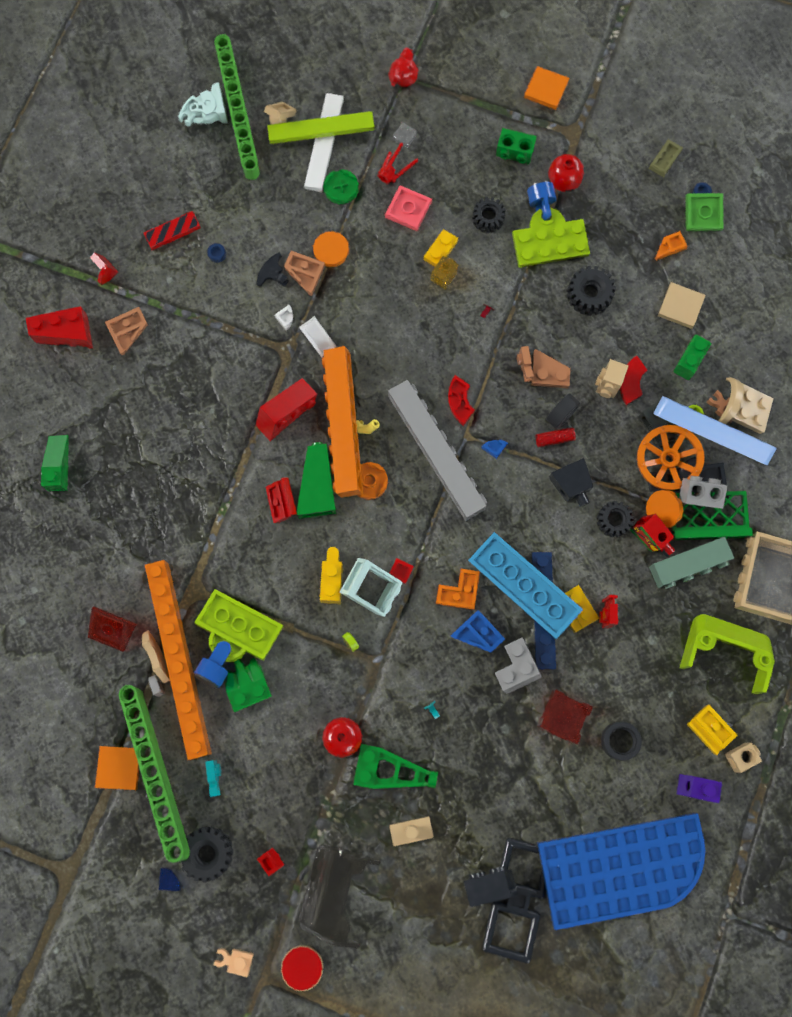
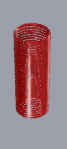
[535,427,576,447]

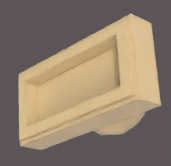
[264,102,297,125]

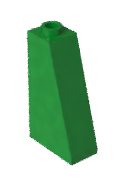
[297,442,337,519]

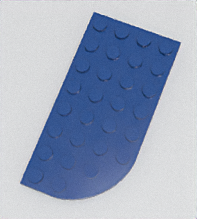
[537,813,705,930]

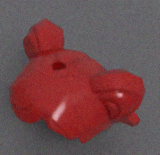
[388,48,419,87]

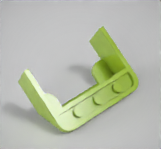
[679,614,774,694]

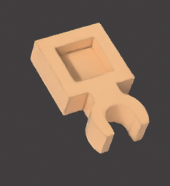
[214,948,254,977]

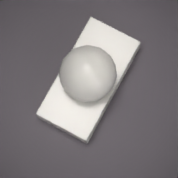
[300,316,336,357]

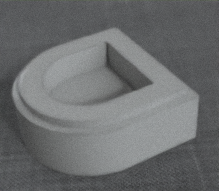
[149,675,165,697]

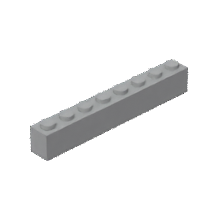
[388,380,487,521]

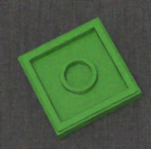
[686,193,724,231]

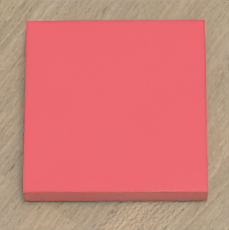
[385,185,432,231]

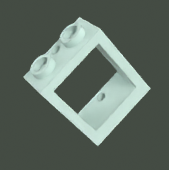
[340,558,403,617]

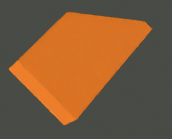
[655,231,688,260]

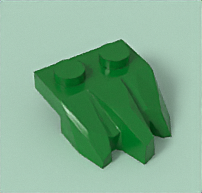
[224,657,272,712]

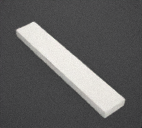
[304,93,344,192]

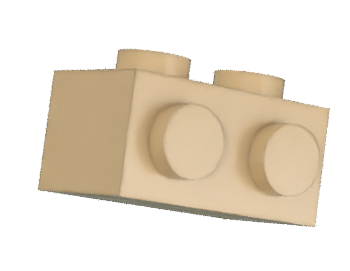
[595,359,628,398]

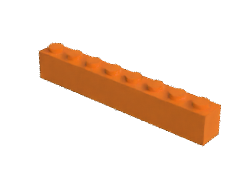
[322,346,363,498]

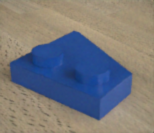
[451,610,505,652]

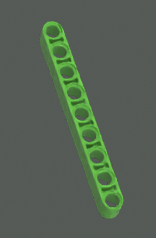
[215,34,260,180]
[119,685,190,863]

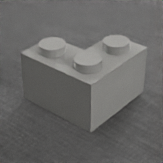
[495,638,542,694]

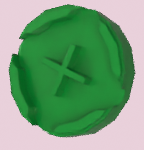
[324,169,359,204]

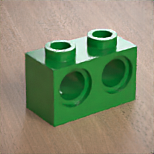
[496,128,537,164]

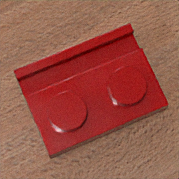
[265,478,297,523]
[599,595,618,628]

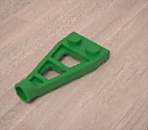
[353,744,438,789]

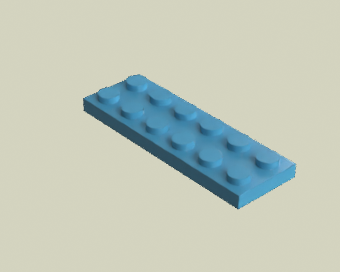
[468,532,583,640]

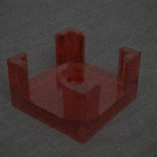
[537,690,593,744]

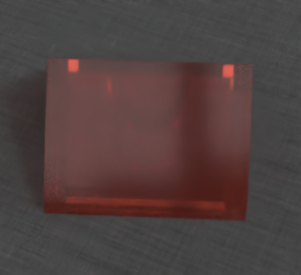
[88,606,137,652]

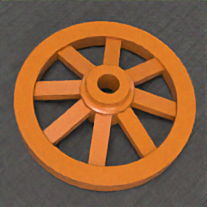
[637,425,704,491]

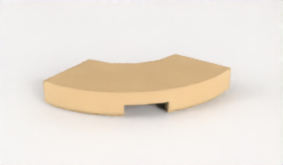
[142,630,170,683]

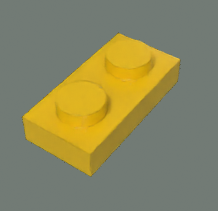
[423,229,458,269]

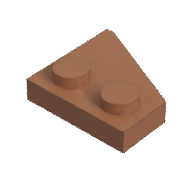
[105,307,148,355]
[531,349,570,388]

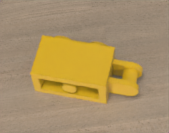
[320,547,343,604]

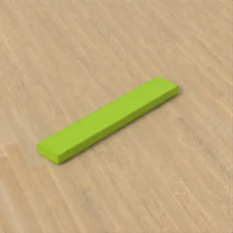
[267,111,375,144]

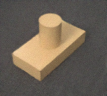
[389,816,434,846]

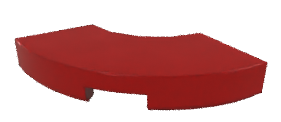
[620,356,647,406]
[448,375,475,426]

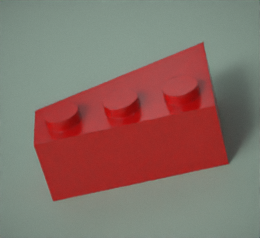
[256,378,317,441]

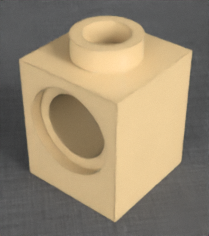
[725,743,762,773]

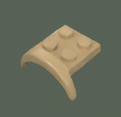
[718,378,773,434]

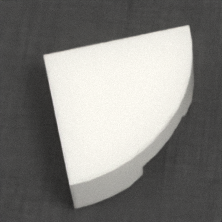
[274,305,293,331]

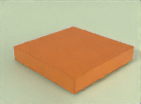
[524,66,569,110]
[95,746,139,790]

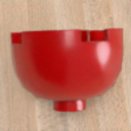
[548,154,584,192]
[322,717,363,758]

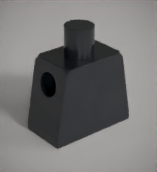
[549,458,593,507]

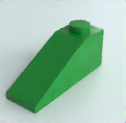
[41,435,69,491]

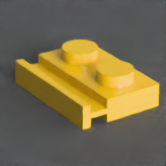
[565,585,600,633]
[687,705,737,755]

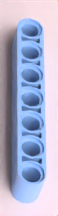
[653,396,777,465]

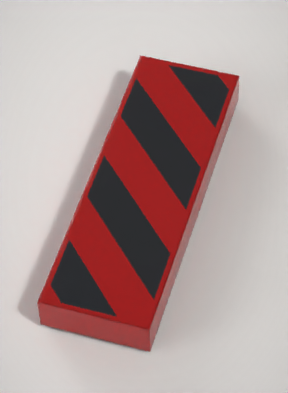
[144,211,201,250]

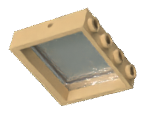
[733,532,792,625]

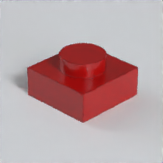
[389,558,414,585]
[257,847,284,876]

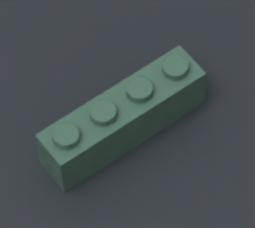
[649,537,734,589]

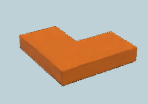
[436,569,480,610]

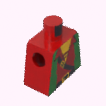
[630,513,675,557]

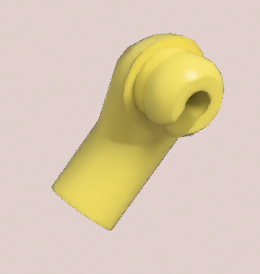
[356,419,380,434]

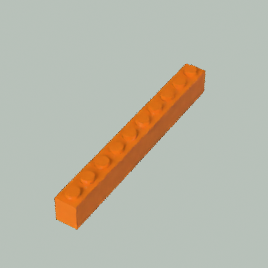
[145,560,212,760]

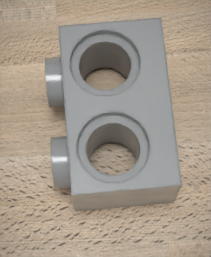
[679,476,727,509]

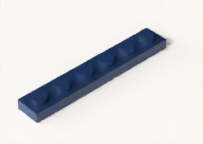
[531,552,556,670]

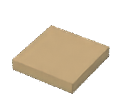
[658,282,705,329]

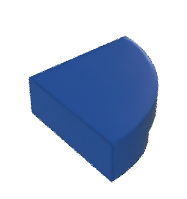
[481,440,508,459]

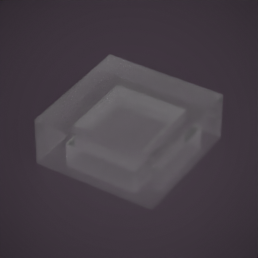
[393,122,417,148]

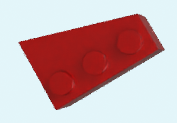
[26,306,93,348]

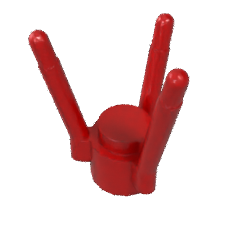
[377,143,418,184]

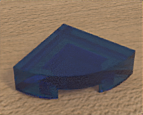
[159,867,181,891]

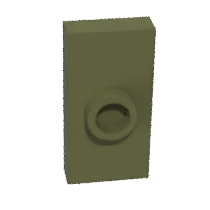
[649,139,683,177]

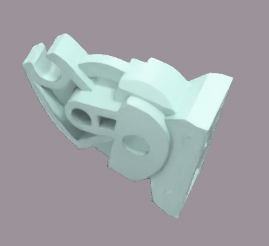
[178,82,228,126]

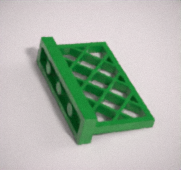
[671,491,753,541]

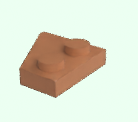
[284,251,325,296]

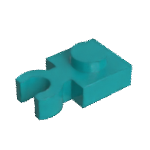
[205,760,222,797]

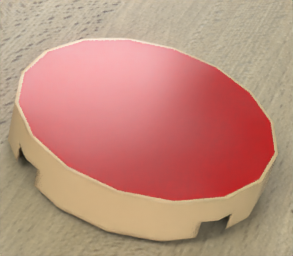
[281,945,323,991]

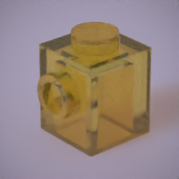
[431,256,458,290]

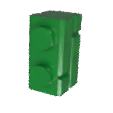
[673,334,712,380]

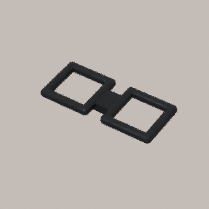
[482,838,546,963]

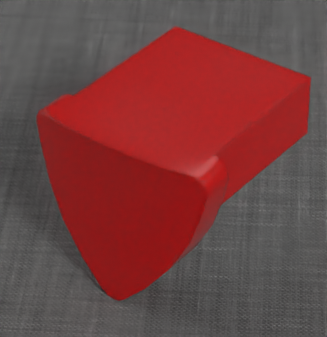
[90,252,118,285]

